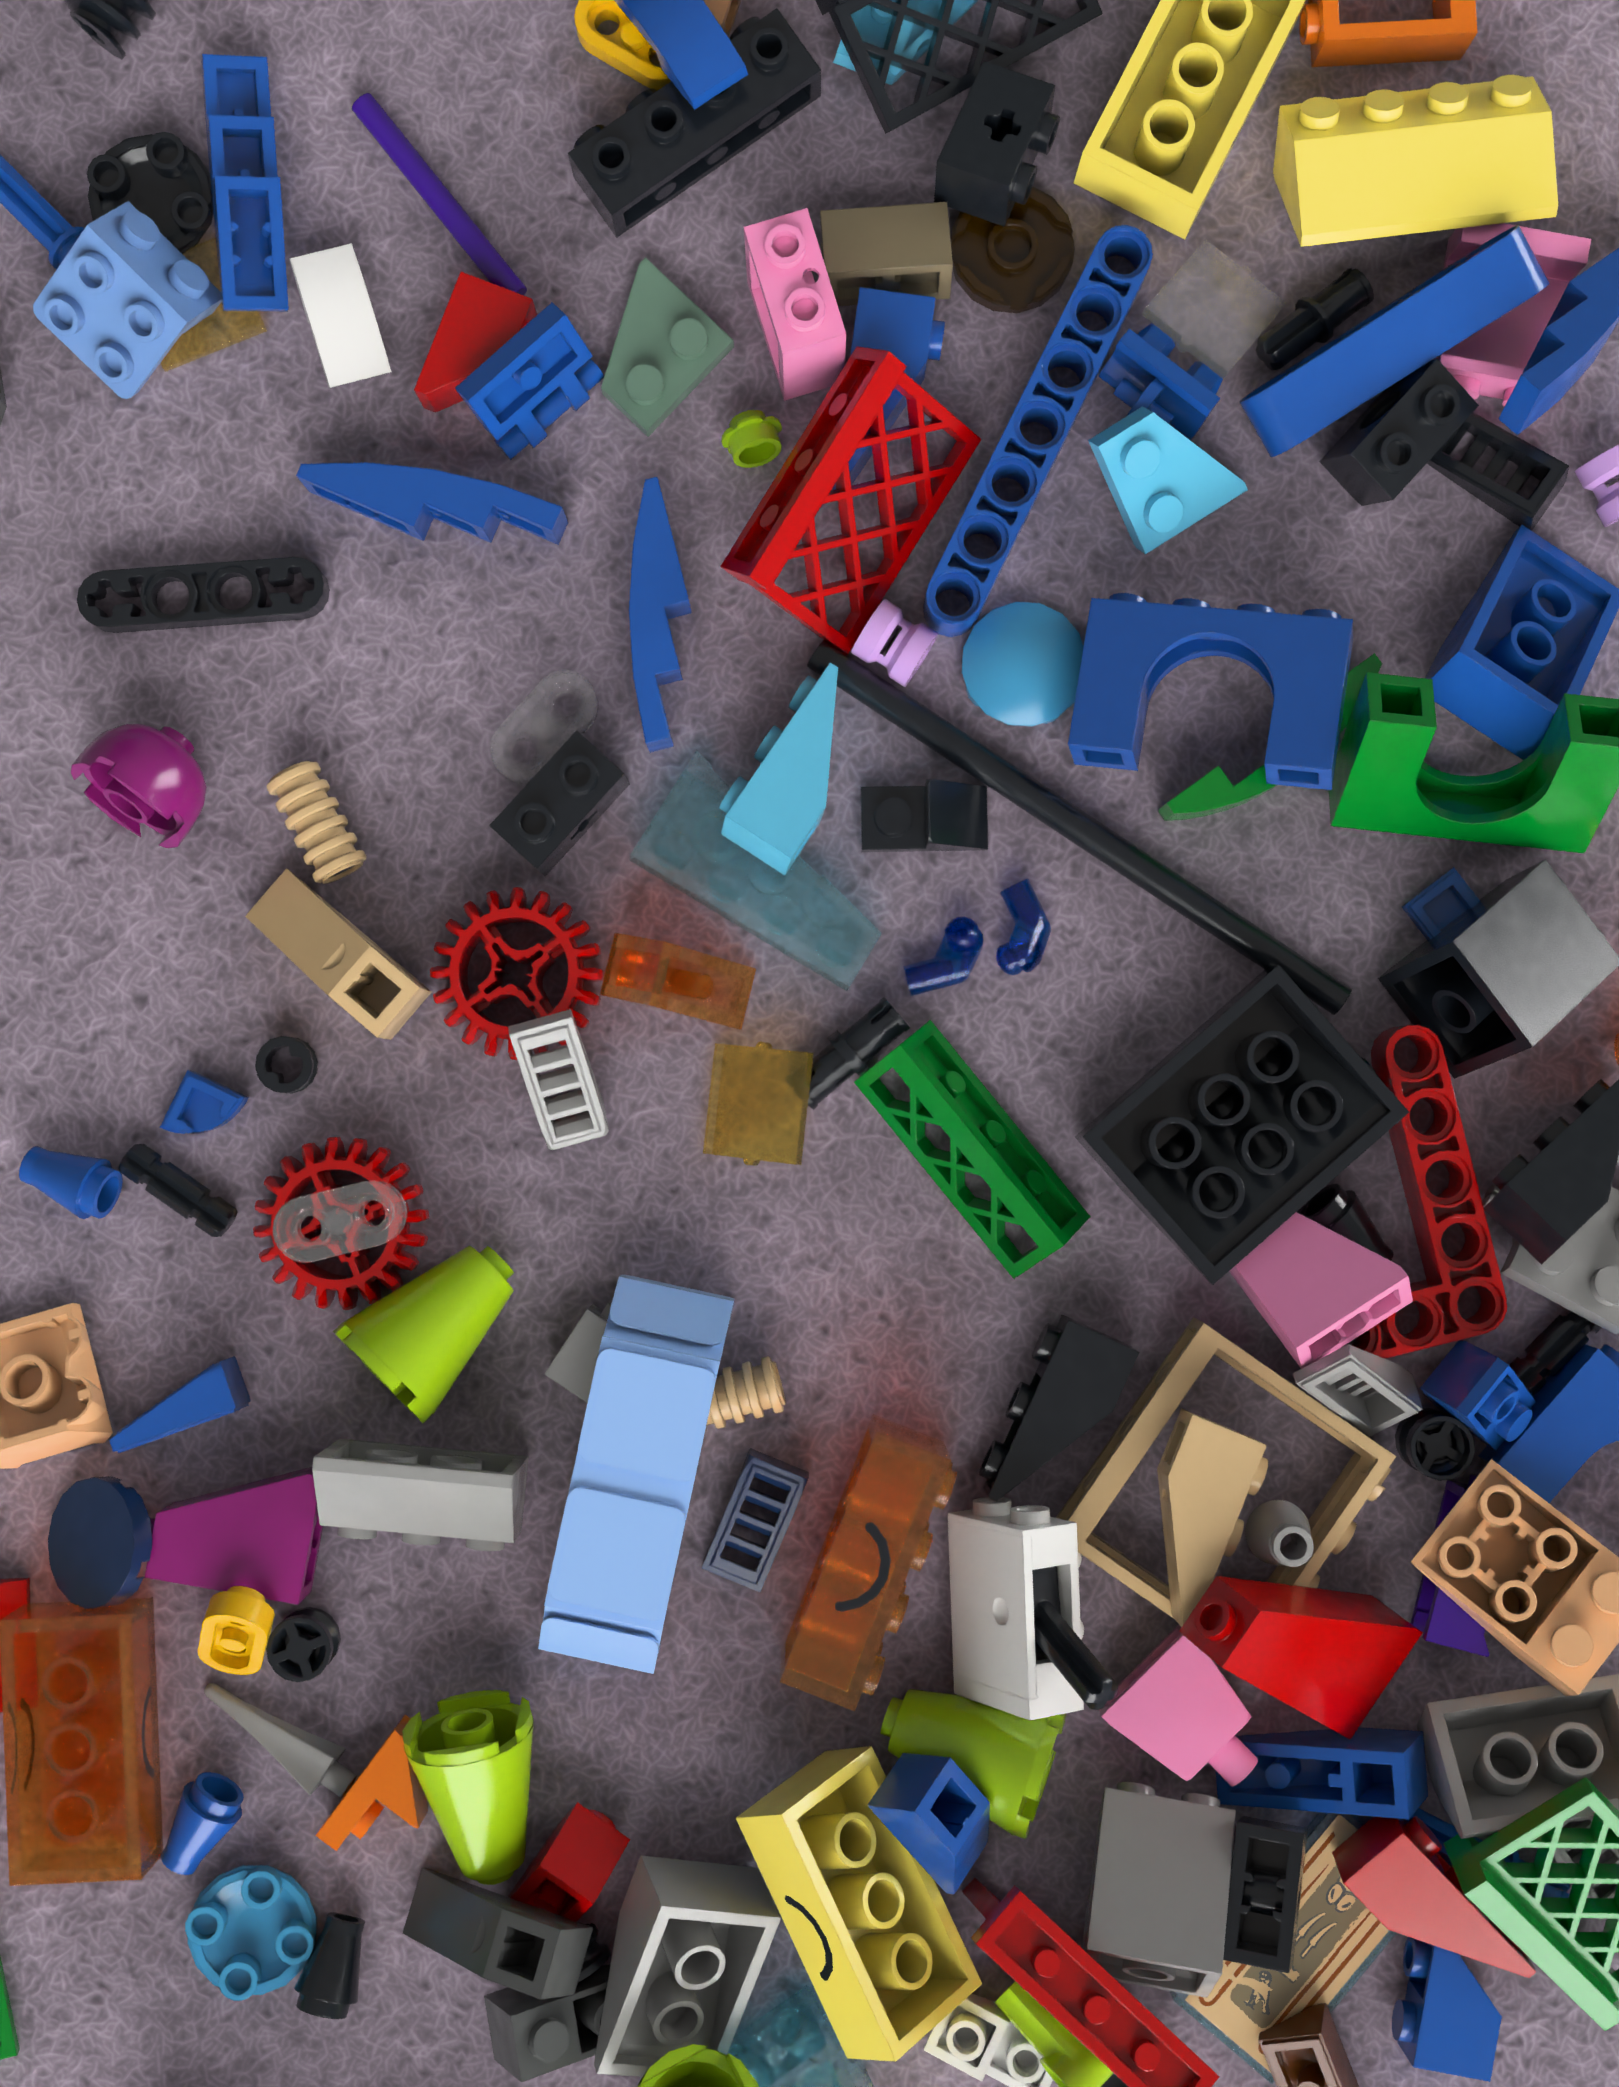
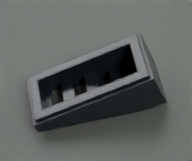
[1426,412,1569,531]

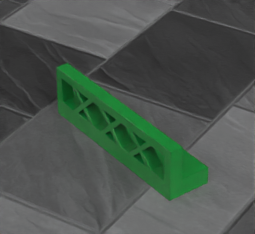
[854,1020,1091,1279]

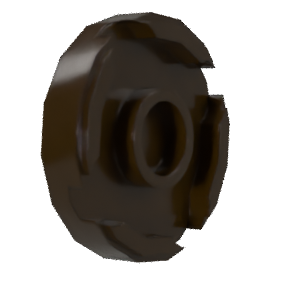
[951,187,1075,313]

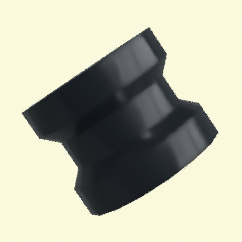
[266,1607,341,1682]

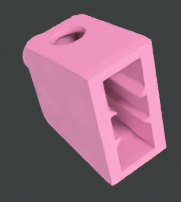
[1099,1625,1258,1787]

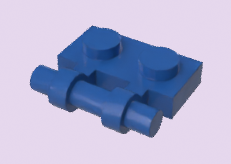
[455,302,604,460]

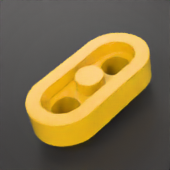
[574,0,671,90]
[198,1586,275,1675]

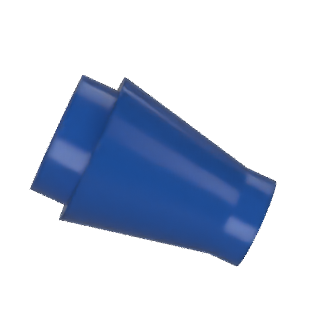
[19,1146,123,1219]
[161,1772,244,1875]

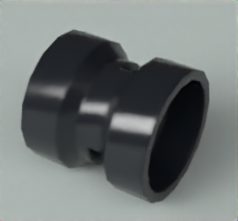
[1395,1408,1475,1481]

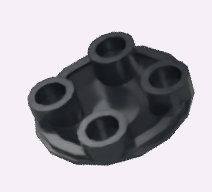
[87,132,213,254]

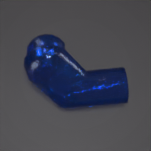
[996,879,1051,975]
[903,916,983,996]

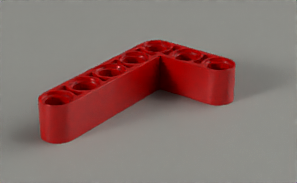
[1352,1025,1507,1359]

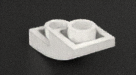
[289,243,391,388]
[924,1994,1053,2087]

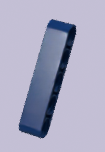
[1240,225,1550,457]

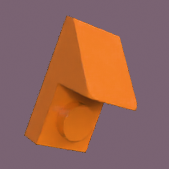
[316,1715,428,1851]

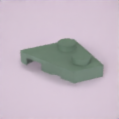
[601,257,734,437]

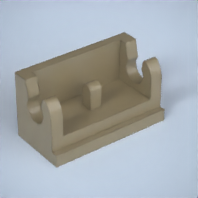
[820,202,953,306]

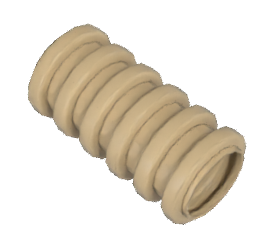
[266,761,366,884]
[705,1356,786,1432]

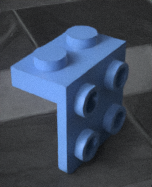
[33,201,222,399]

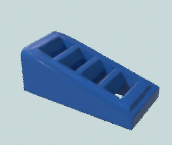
[109,1356,251,1454]

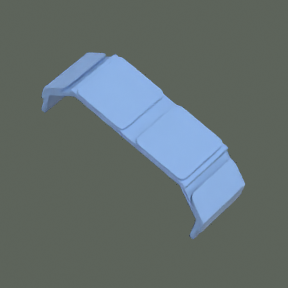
[538,1275,734,1674]

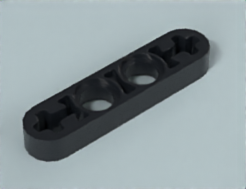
[77,557,330,633]

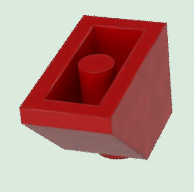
[414,272,538,413]
[508,1802,631,1921]

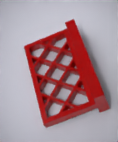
[720,346,982,654]
[962,1878,1219,2087]

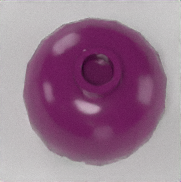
[71,724,207,848]

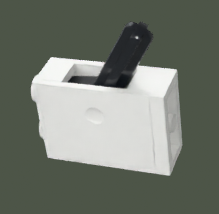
[948,1497,1118,1720]

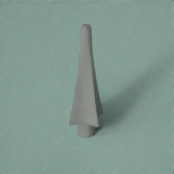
[204,1683,357,1798]

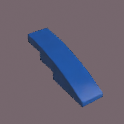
[201,54,289,312]
[1499,248,1619,435]
[296,462,568,545]
[629,476,692,753]

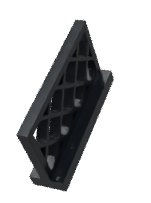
[815,0,1103,134]

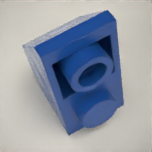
[1420,1339,1536,1451]
[867,1753,990,1895]
[1392,1937,1502,2082]

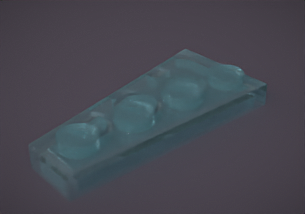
[630,750,882,991]

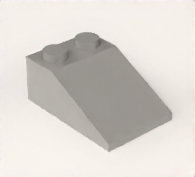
[594,1855,781,2077]

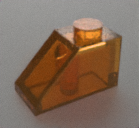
[600,933,756,1030]

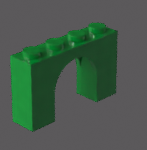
[1329,672,1619,853]

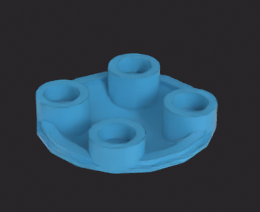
[962,602,1084,727]
[185,1865,317,2001]

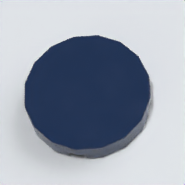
[48,1476,153,1609]

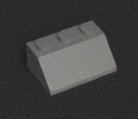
[312,1438,529,1551]
[1417,1674,1619,1839]

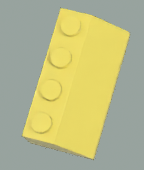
[1273,75,1558,247]

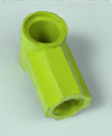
[994,1981,1113,2087]

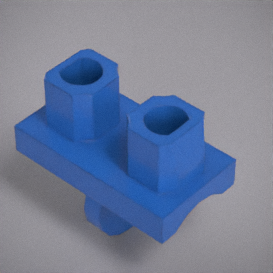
[1098,323,1223,441]

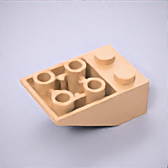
[1411,1459,1619,1696]

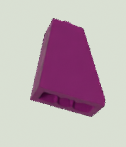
[144,1467,323,1605]

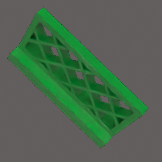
[1443,1777,1619,2031]

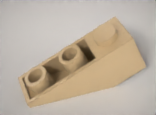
[245,868,432,1040]
[1157,1408,1268,1627]

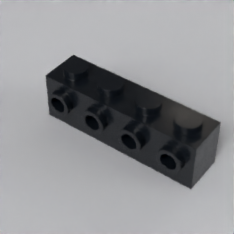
[568,8,821,238]

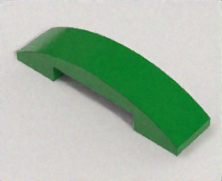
[1158,653,1382,821]

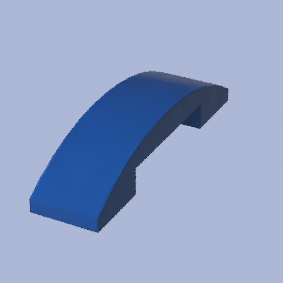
[614,0,748,110]

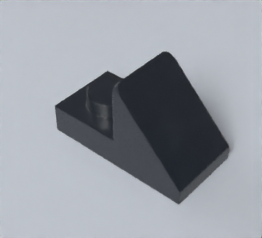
[861,779,988,852]

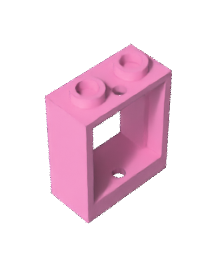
[744,208,846,401]

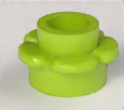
[721,410,782,468]

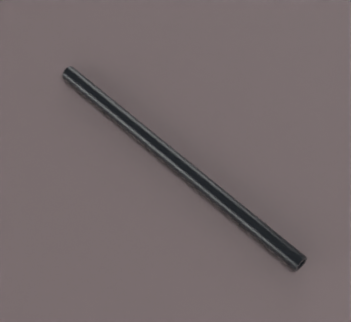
[807,640,1352,1015]

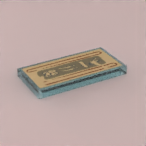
[1170,1812,1397,2084]

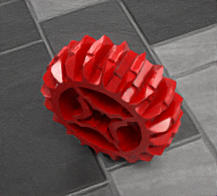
[430,887,604,1060]
[253,1137,429,1310]

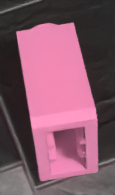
[1229,1212,1413,1369]

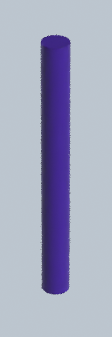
[352,93,527,295]

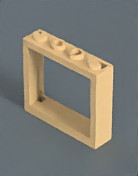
[1056,1317,1397,1619]

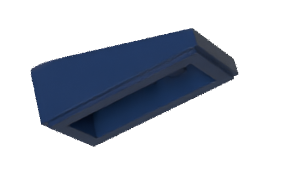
[701,1448,809,1592]

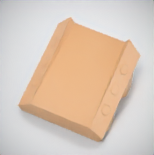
[0,1303,113,1469]

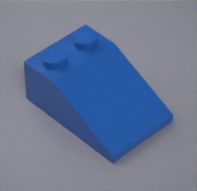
[1425,525,1619,760]

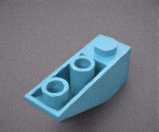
[719,663,838,875]

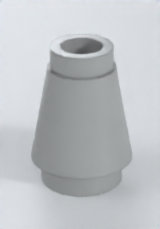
[1245,1500,1314,1567]

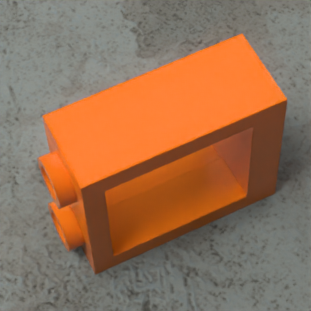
[1299,0,1478,67]

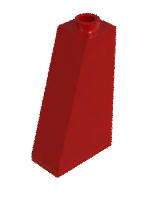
[1179,1576,1423,1740]

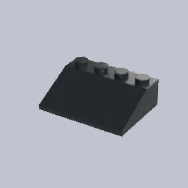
[1075,965,1409,1285]

